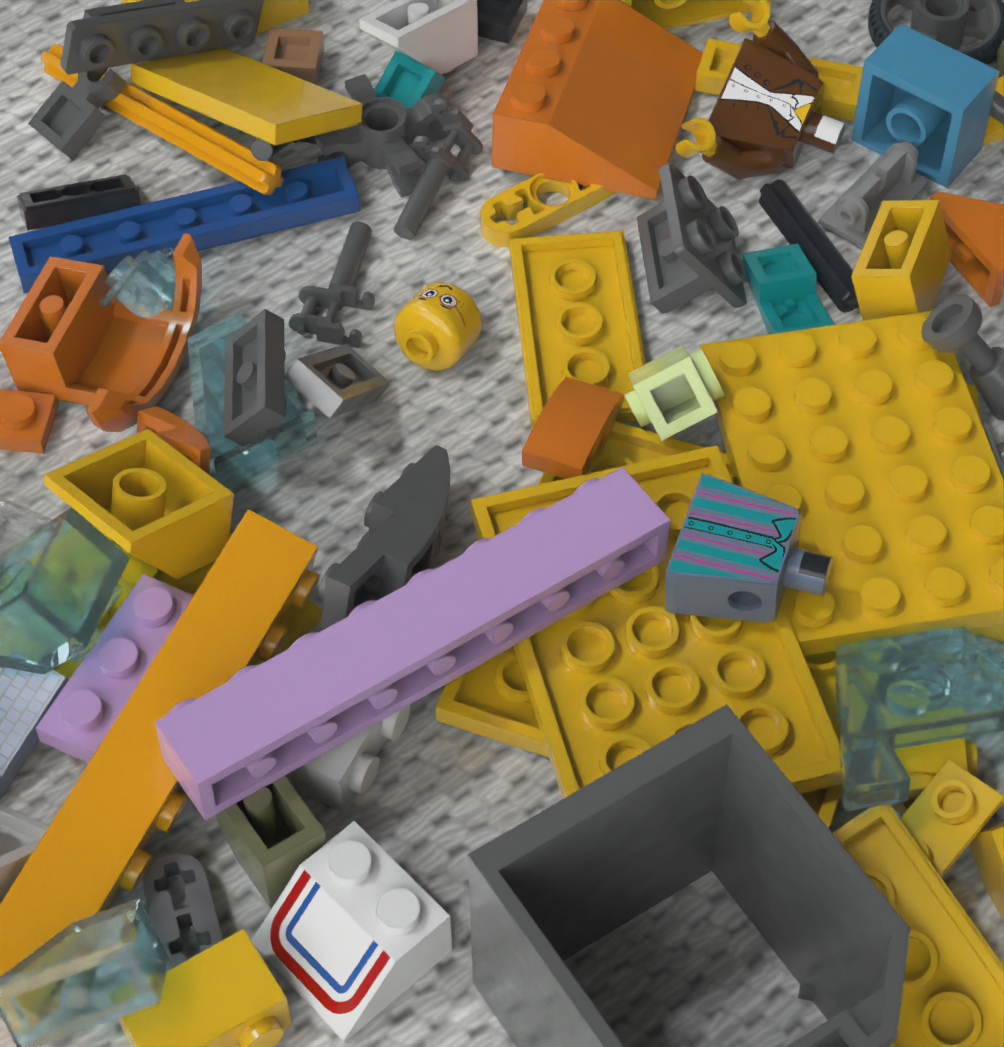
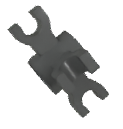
[315,74,448,198]

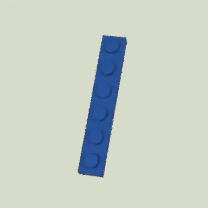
[8,156,360,294]

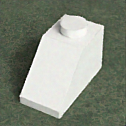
[359,0,478,75]

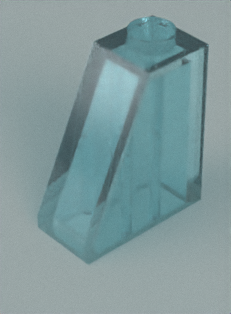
[187,313,318,488]

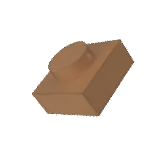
[262,28,325,85]

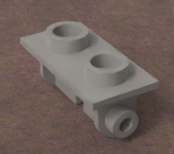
[818,141,929,248]

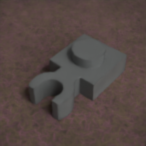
[28,68,126,160]

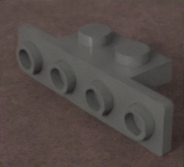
[60,0,264,75]

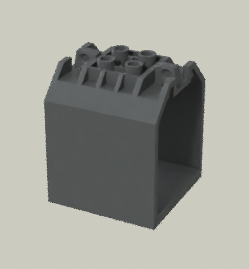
[468,704,910,1047]

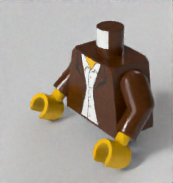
[676,0,846,179]

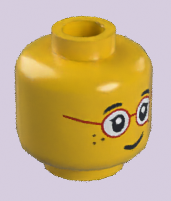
[393,282,482,371]

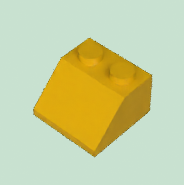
[44,429,234,579]

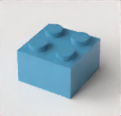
[851,23,1000,188]

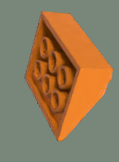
[492,0,703,200]

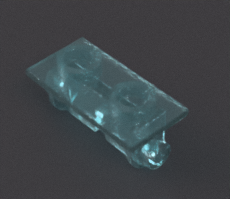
[99,246,176,318]

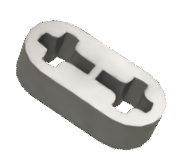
[143,852,223,972]

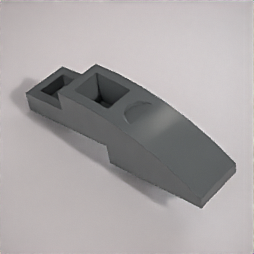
[318,445,450,631]

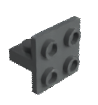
[636,162,748,313]

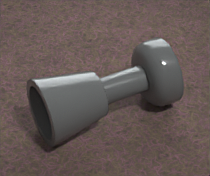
[921,295,1004,420]

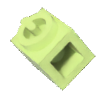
[625,345,725,441]

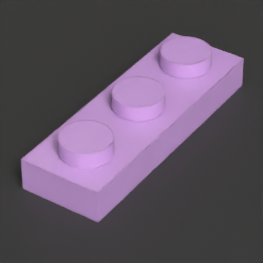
[36,574,194,763]

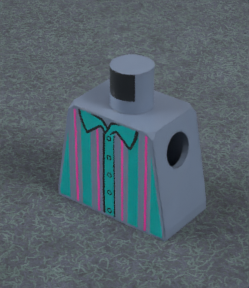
[665,473,833,623]

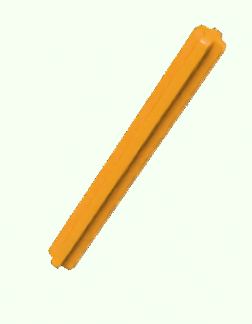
[41,44,284,195]

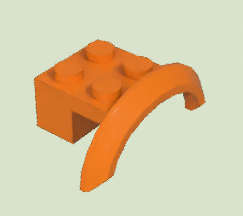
[0,233,202,432]

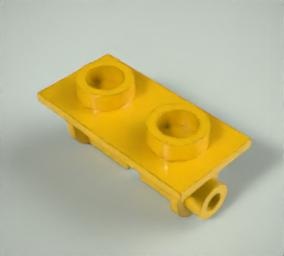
[900,759,1004,878]

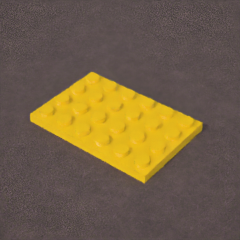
[700,311,1004,656]
[471,445,850,799]

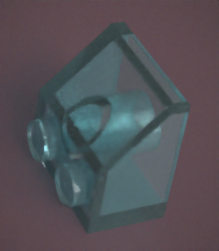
[0,507,130,674]

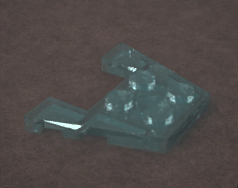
[834,627,1004,811]

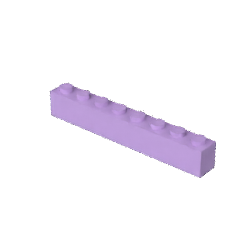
[155,467,670,820]

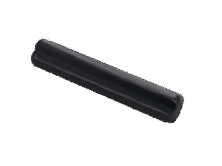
[759,179,859,313]

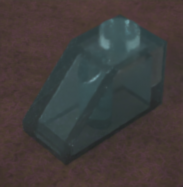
[0,898,169,1047]

